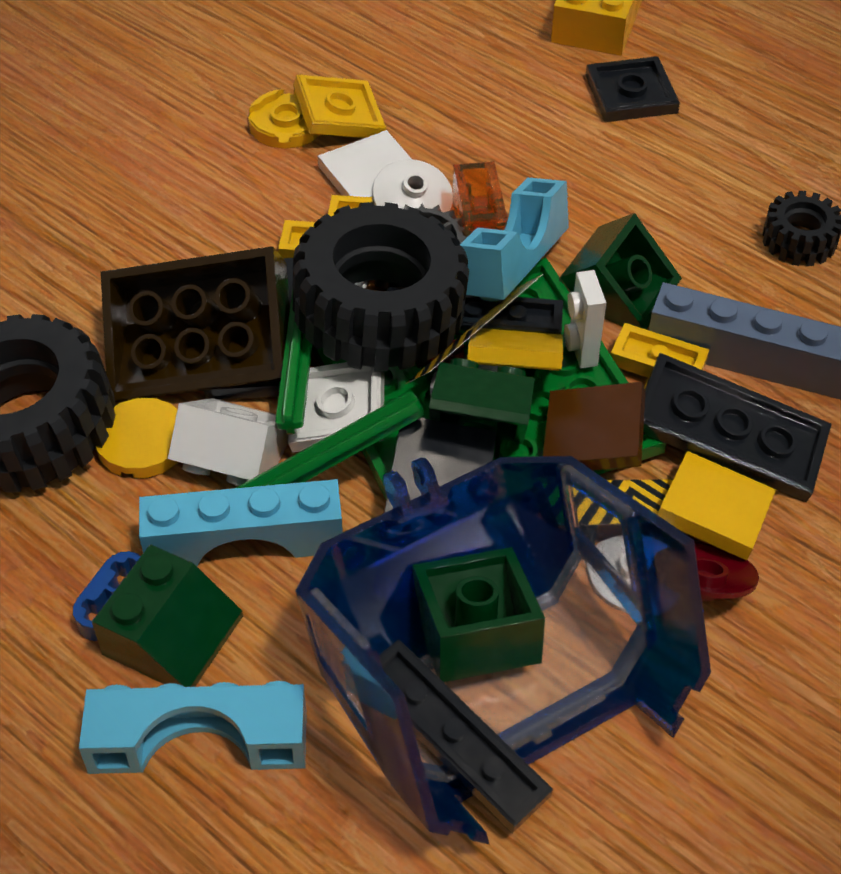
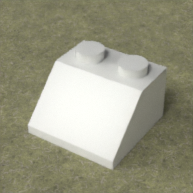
[168,398,289,485]

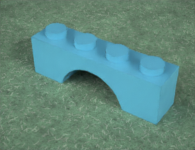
[460,178,569,302]
[139,479,344,566]
[79,681,307,774]

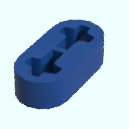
[73,551,141,641]

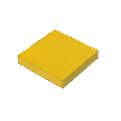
[293,75,387,138]
[467,328,563,371]
[655,451,776,560]

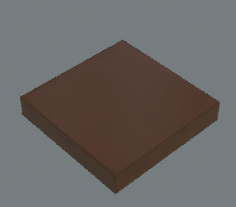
[542,382,646,474]

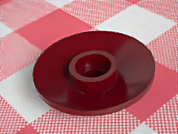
[657,542,759,601]

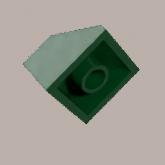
[560,213,682,329]
[429,358,535,443]
[92,544,243,687]
[412,547,545,682]

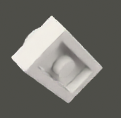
[564,270,606,368]

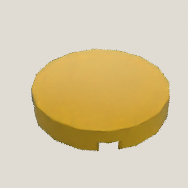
[248,89,320,149]
[96,398,178,478]

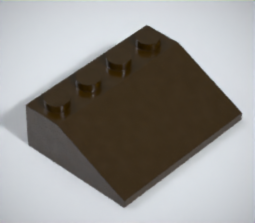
[101,246,290,402]

